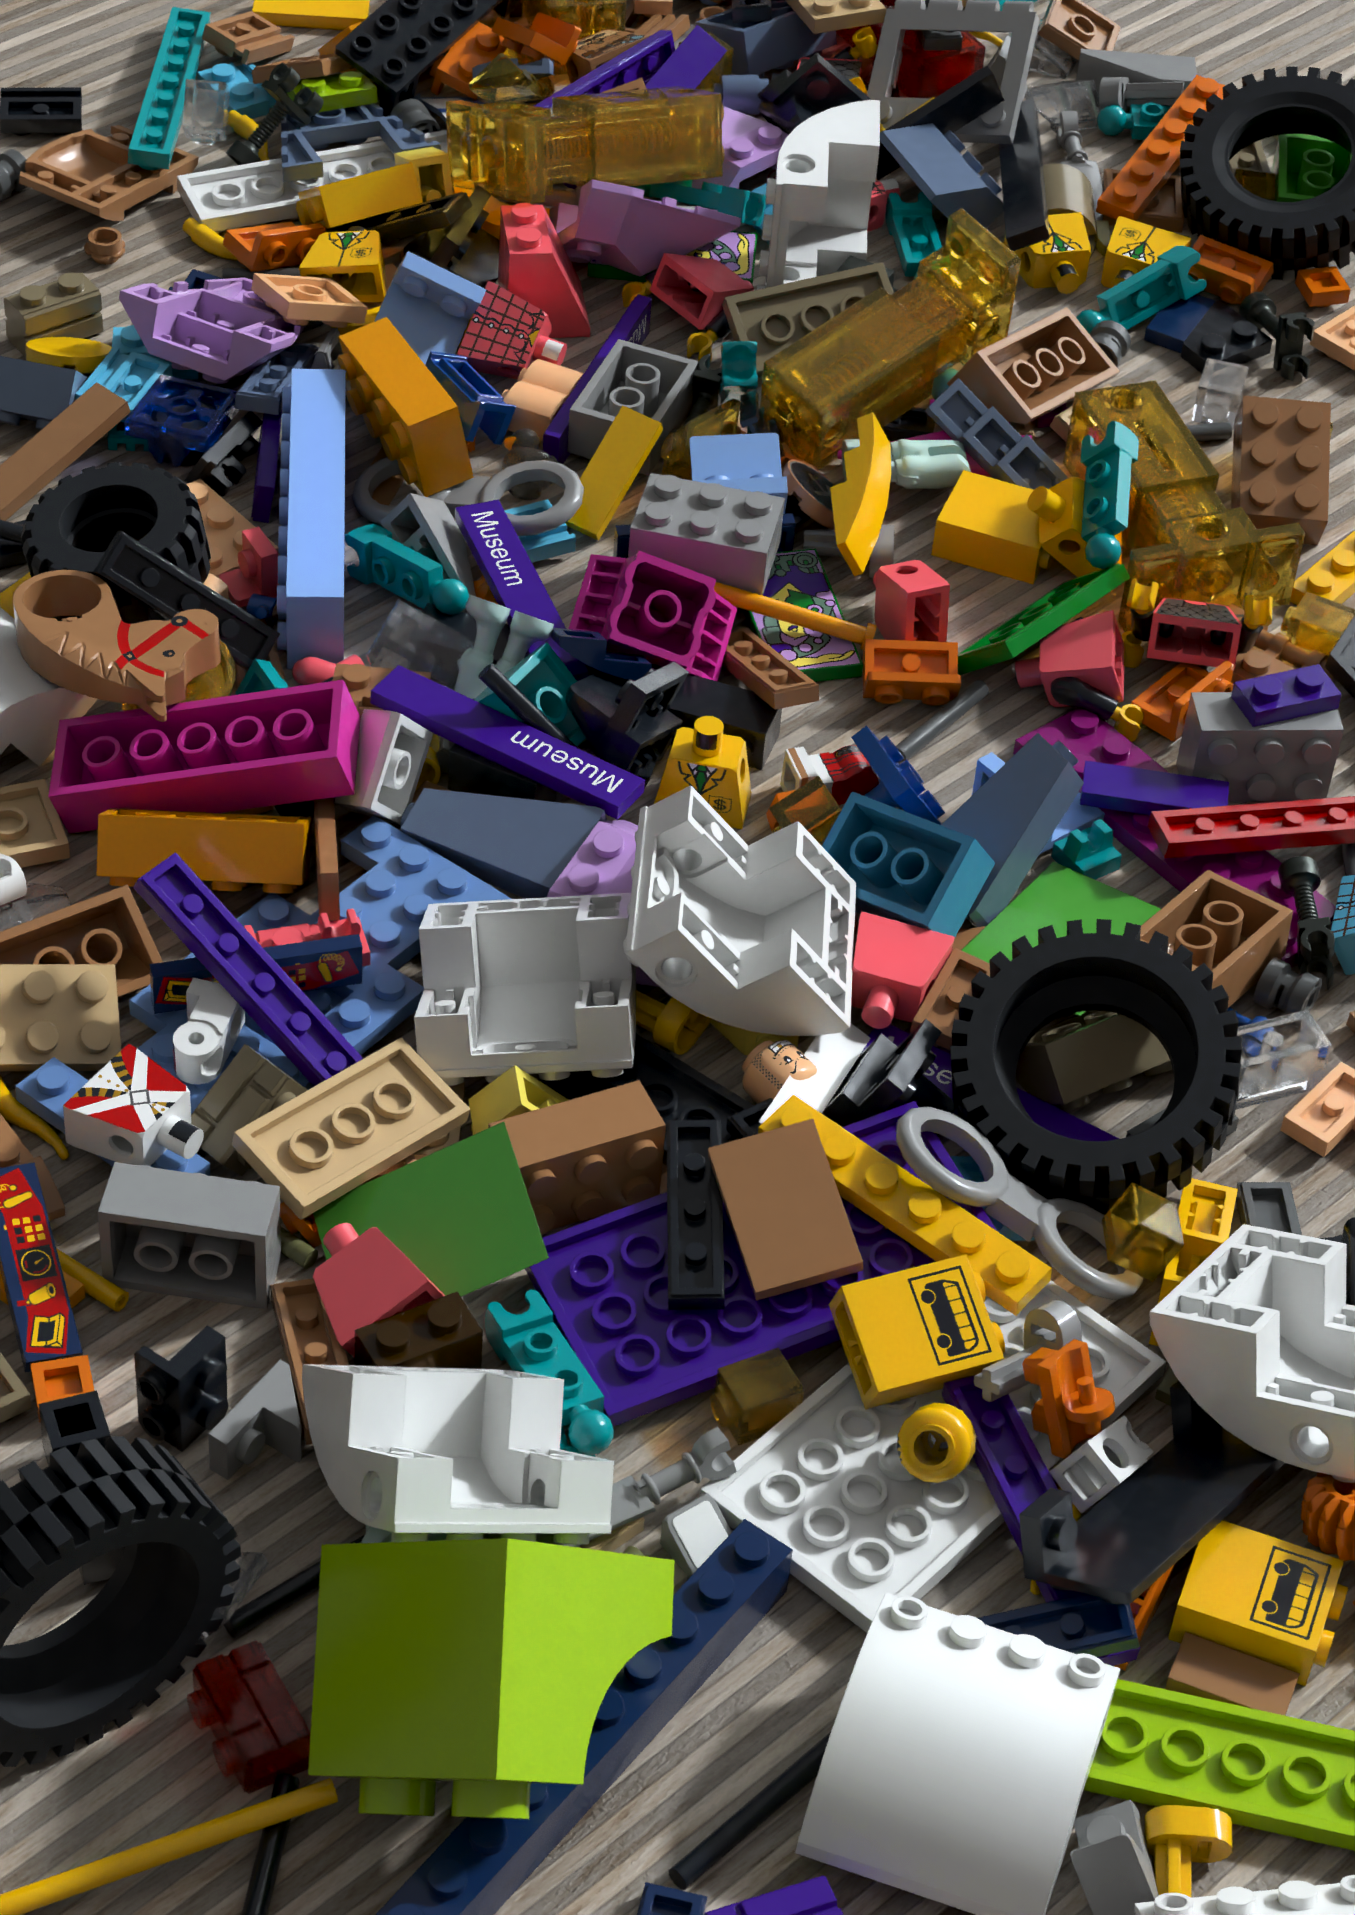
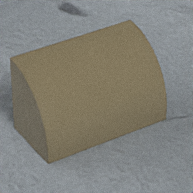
[1043,163,1097,235]

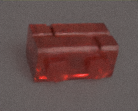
[187,1640,311,1794]

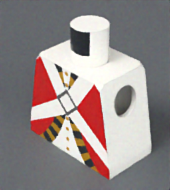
[63,1043,204,1166]

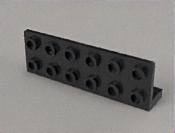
[335,0,523,117]
[1019,1380,1285,1604]

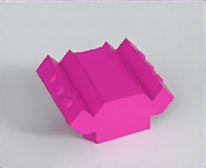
[568,551,737,682]

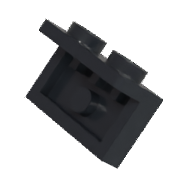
[134,1325,228,1452]

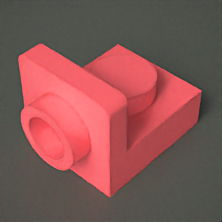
[219,526,279,607]

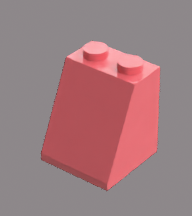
[498,203,591,338]

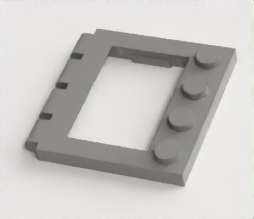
[867,0,1039,144]

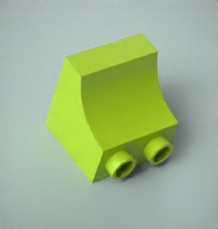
[308,1538,675,1819]

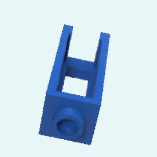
[425,351,516,445]

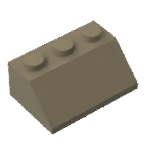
[1016,1010,1172,1111]

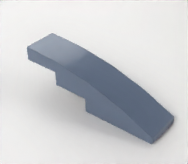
[925,378,1069,490]

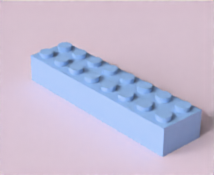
[277,369,346,669]

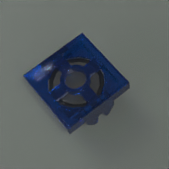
[124,375,240,467]

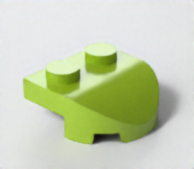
[288,71,378,112]

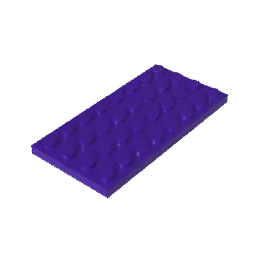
[525,1101,998,1427]

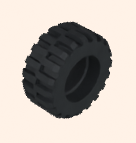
[21,462,211,624]

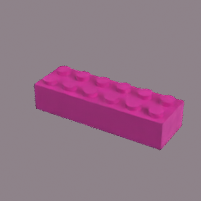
[48,680,361,833]

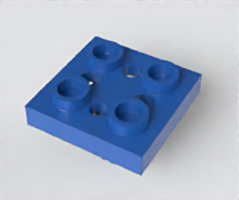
[851,725,945,825]

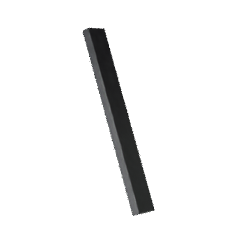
[999,98,1050,251]

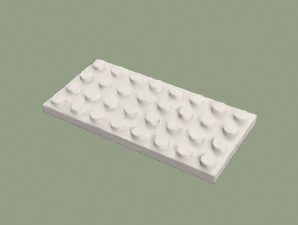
[700,1280,1166,1633]

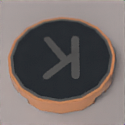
[782,459,835,530]

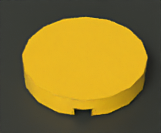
[25,337,112,374]

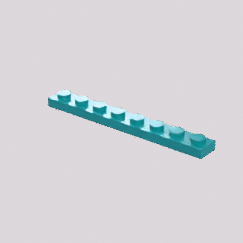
[128,7,211,170]

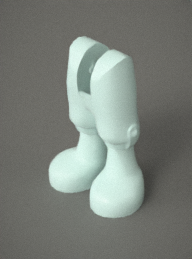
[842,439,970,489]
[454,595,554,700]

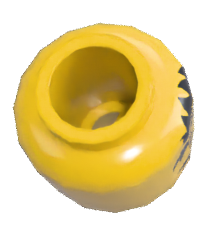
[896,1403,976,1483]

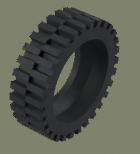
[1180,66,1355,280]
[950,919,1242,1215]
[0,1436,241,1767]

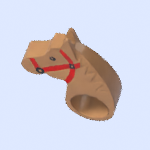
[13,570,221,722]

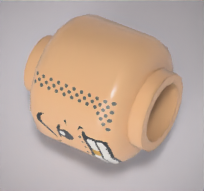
[742,1040,817,1104]

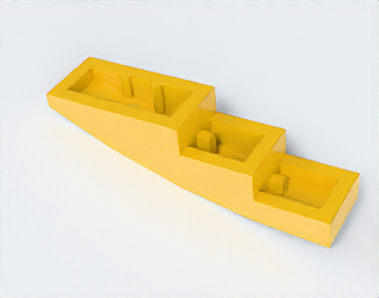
[830,412,891,577]
[1149,1178,1238,1346]

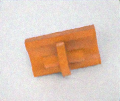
[1022,1339,1115,1459]

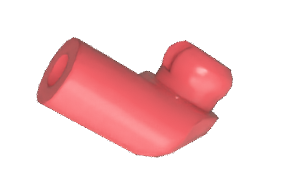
[292,654,365,685]

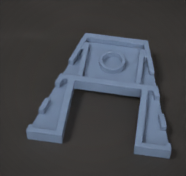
[281,103,441,183]

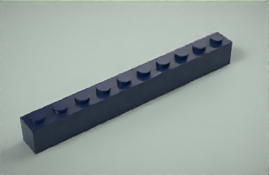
[375,1519,793,1915]

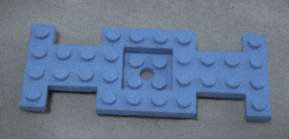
[15,815,511,1176]

